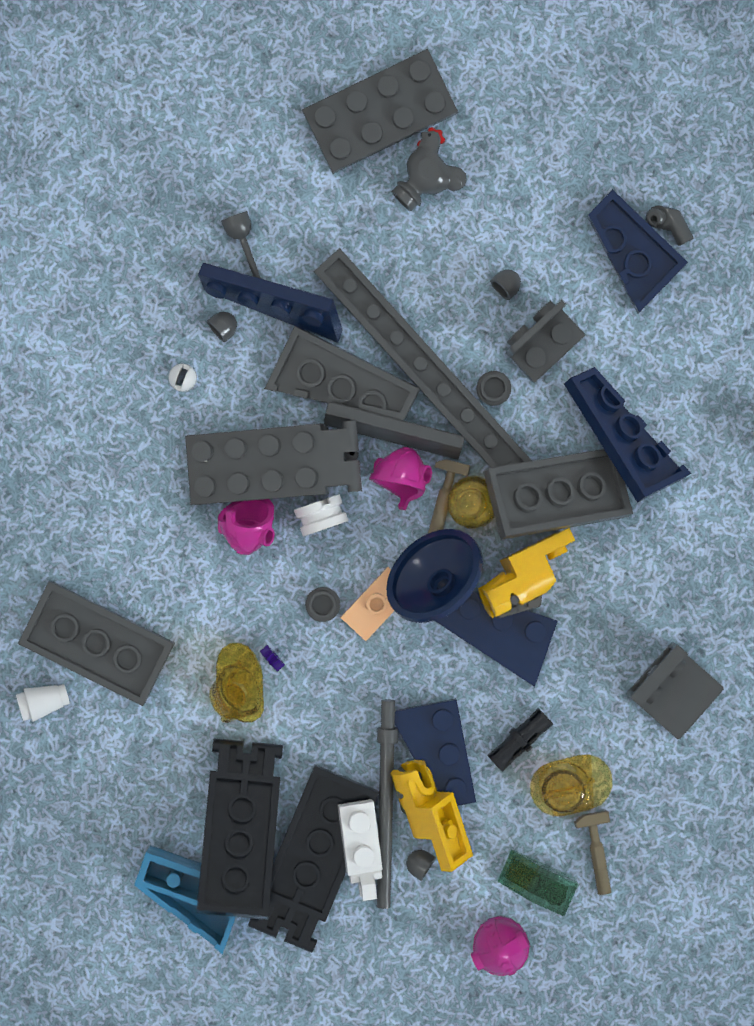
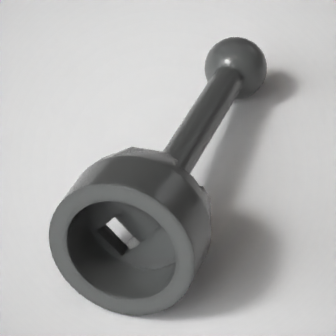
[221,211,261,279]

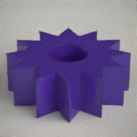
[260,645,285,672]

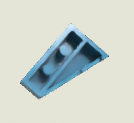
[134,845,236,954]

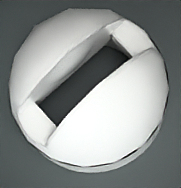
[168,364,197,392]

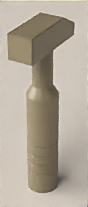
[428,459,471,533]
[574,810,611,895]

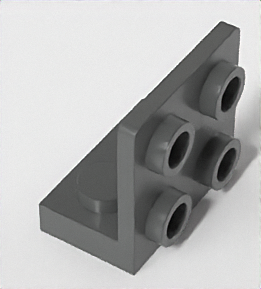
[506,299,586,383]
[626,642,724,739]

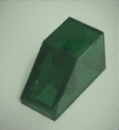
[497,849,578,916]

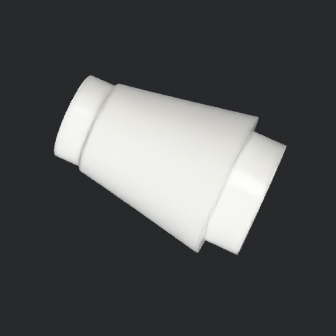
[16,684,70,722]

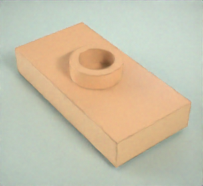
[340,567,394,641]

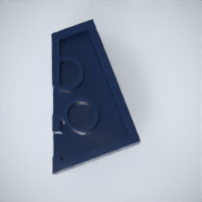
[587,189,688,314]
[395,699,476,806]

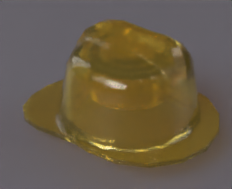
[209,643,264,723]
[530,754,613,816]

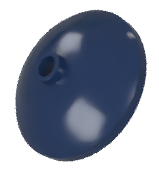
[386,529,483,623]

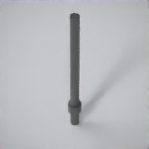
[377,699,398,909]

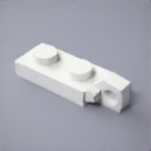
[337,799,383,901]

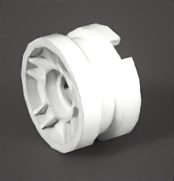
[294,494,349,536]

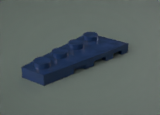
[198,262,343,343]
[564,367,691,503]
[435,591,558,687]

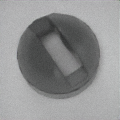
[490,269,521,300]
[207,312,237,343]
[406,850,436,881]

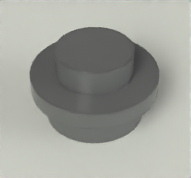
[476,371,511,406]
[305,587,340,622]

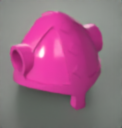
[369,447,432,510]
[218,499,275,555]
[471,916,530,976]

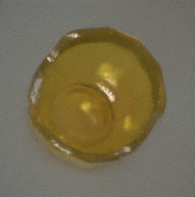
[447,475,495,529]

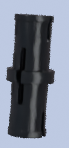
[488,708,554,772]

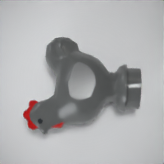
[391,127,467,211]

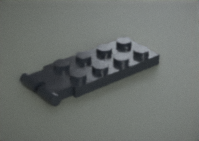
[196,738,283,920]
[248,764,379,953]

